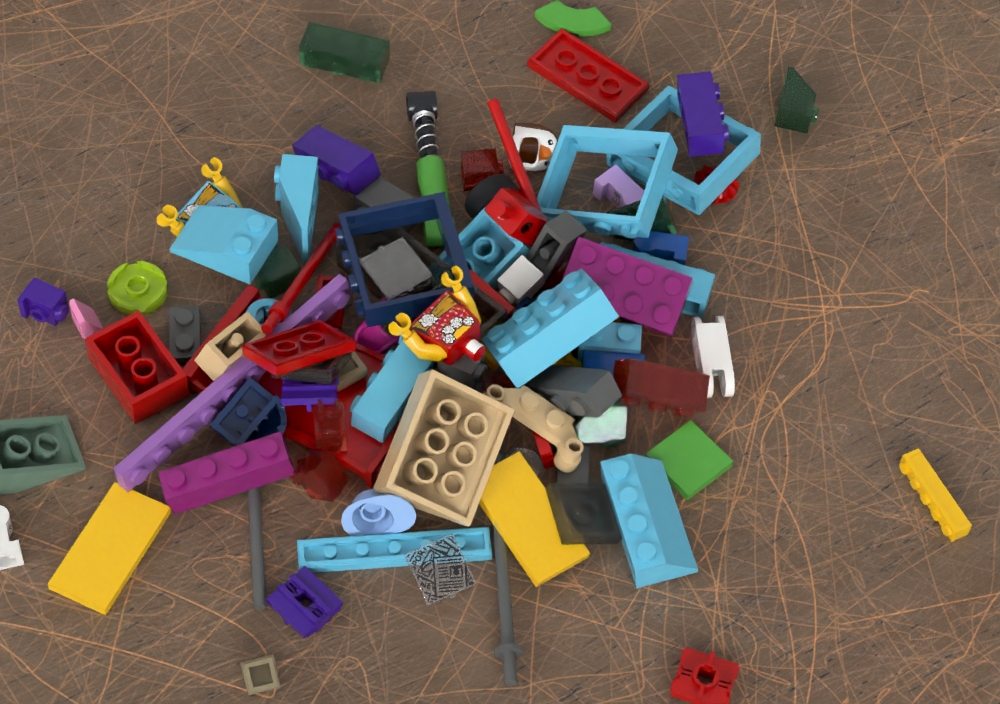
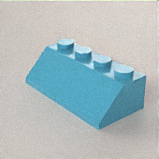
[600,454,698,589]

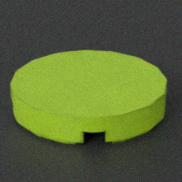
[107,261,168,315]

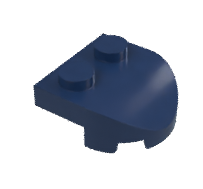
[209,377,287,447]

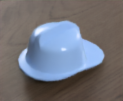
[341,489,416,536]

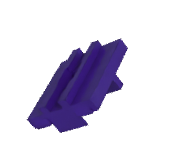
[280,371,339,412]
[266,566,343,638]

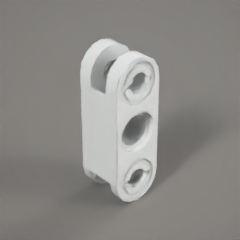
[691,316,735,398]

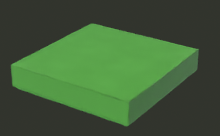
[645,420,734,501]

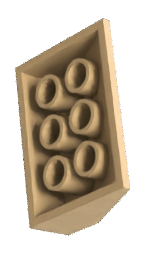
[373,369,515,527]

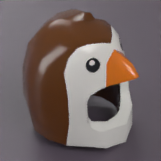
[508,123,558,171]

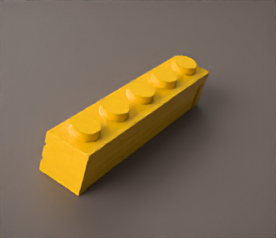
[899,448,972,542]

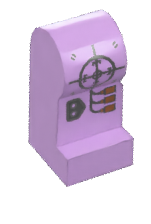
[592,164,644,216]

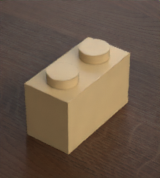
[194,311,267,381]

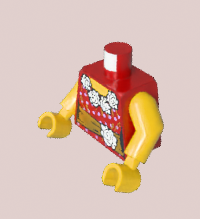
[388,266,486,365]

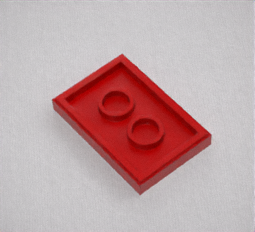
[242,320,356,377]

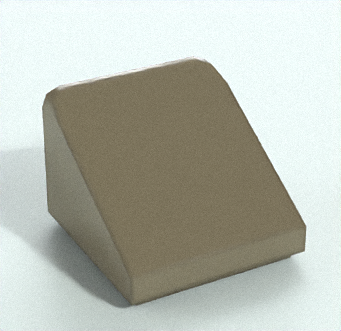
[239,653,281,695]

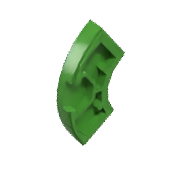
[535,0,611,37]

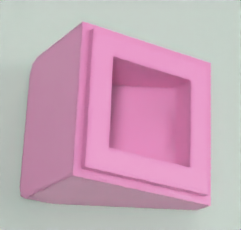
[69,298,104,340]

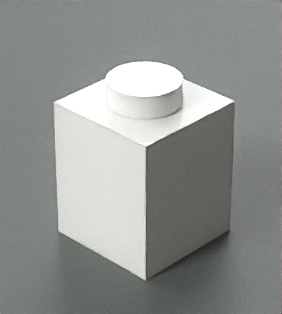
[497,255,545,305]

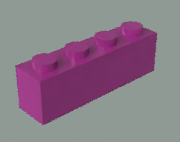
[158,431,296,514]

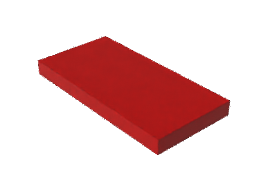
[527,28,650,123]

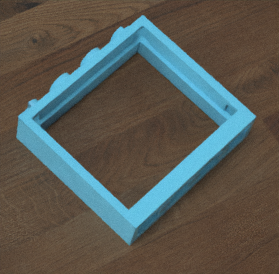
[606,85,761,215]
[537,125,678,238]

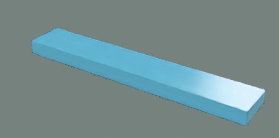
[297,527,492,573]

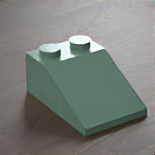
[0,415,86,495]

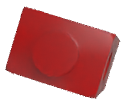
[485,187,550,246]

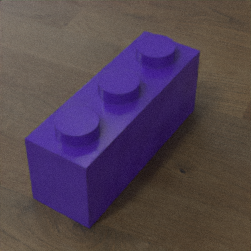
[677,71,729,157]
[292,125,381,195]

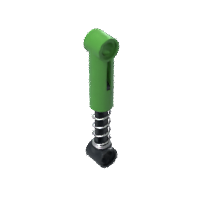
[406,91,455,247]

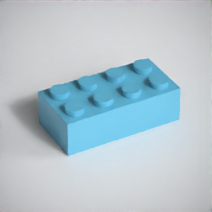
[481,268,619,388]

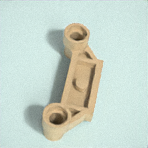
[483,385,584,473]

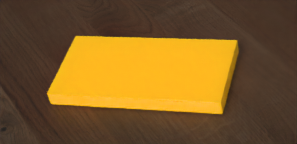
[479,451,590,587]
[48,482,171,615]

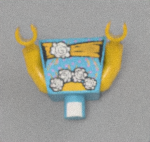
[156,157,243,237]

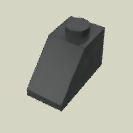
[526,211,587,282]

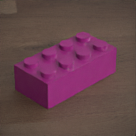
[562,237,693,339]

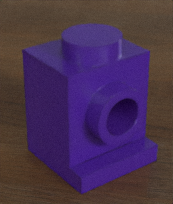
[17,277,69,326]

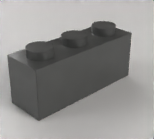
[526,365,622,418]

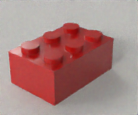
[85,310,189,424]

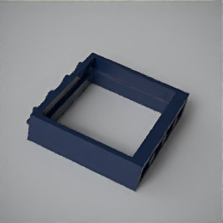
[335,192,474,328]

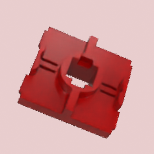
[670,647,740,704]

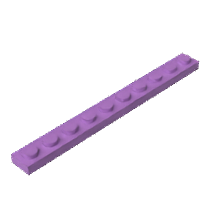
[114,274,350,492]

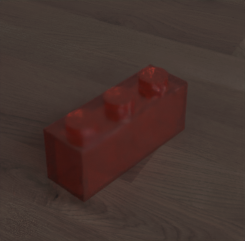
[613,358,710,418]

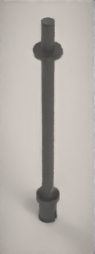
[493,450,523,686]

